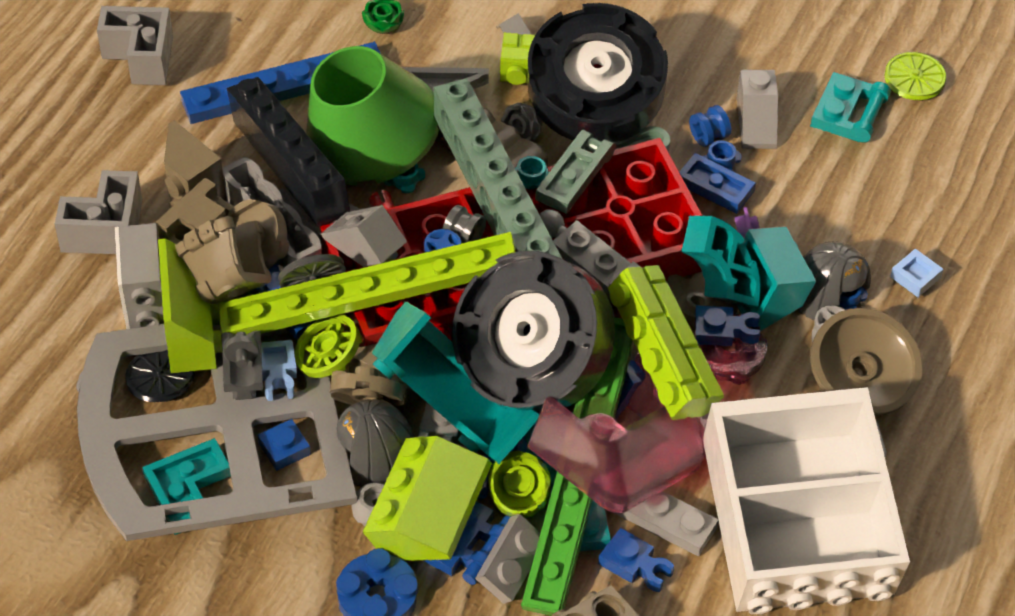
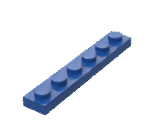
[180,42,381,124]

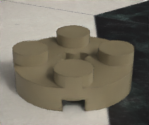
[227,199,289,269]
[329,366,407,409]

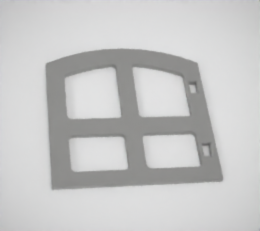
[77,316,357,541]

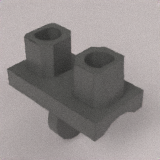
[222,331,263,400]

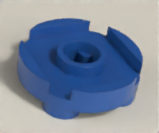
[336,548,418,616]

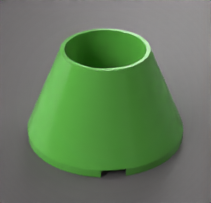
[306,46,439,186]

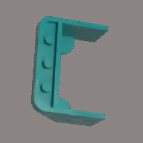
[372,302,541,464]

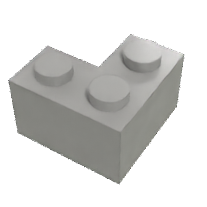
[97,6,173,85]
[55,170,143,254]

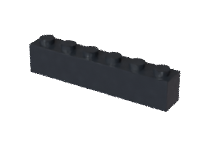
[227,77,350,227]

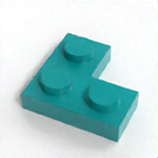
[142,438,231,535]

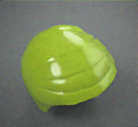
[488,451,551,519]

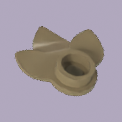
[667,272,736,327]

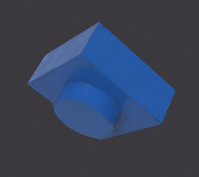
[258,419,311,471]

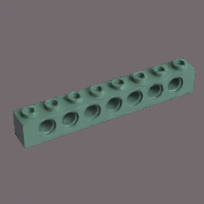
[434,78,562,259]

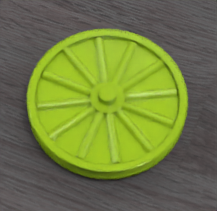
[884,52,946,100]

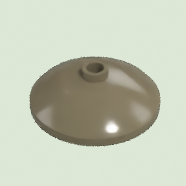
[810,308,923,416]

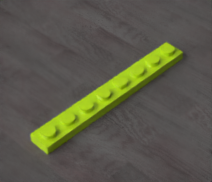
[218,232,516,335]

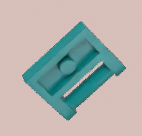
[810,72,891,143]

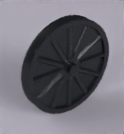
[125,350,195,402]

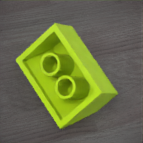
[158,238,223,373]
[363,436,492,561]

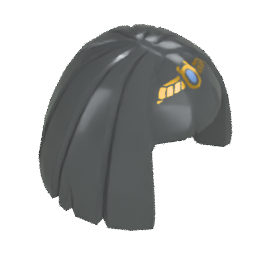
[799,241,871,320]
[336,399,415,487]

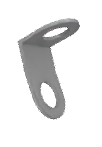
[496,13,532,35]

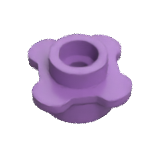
[735,207,760,238]

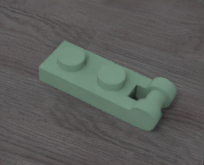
[535,130,616,214]

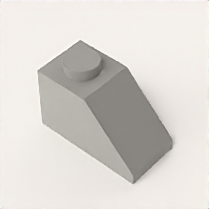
[736,70,778,149]
[321,205,407,267]

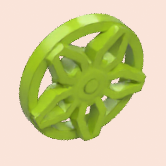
[294,314,362,378]

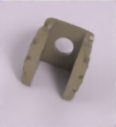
[175,216,272,305]

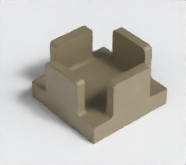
[155,178,234,244]

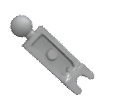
[539,210,642,308]

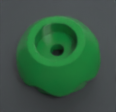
[362,0,404,34]

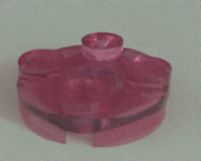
[693,313,768,385]

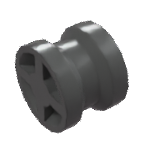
[443,205,486,244]

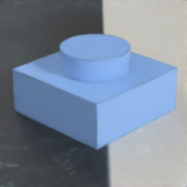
[890,249,944,297]

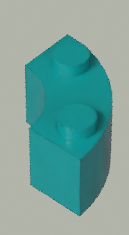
[681,215,760,307]

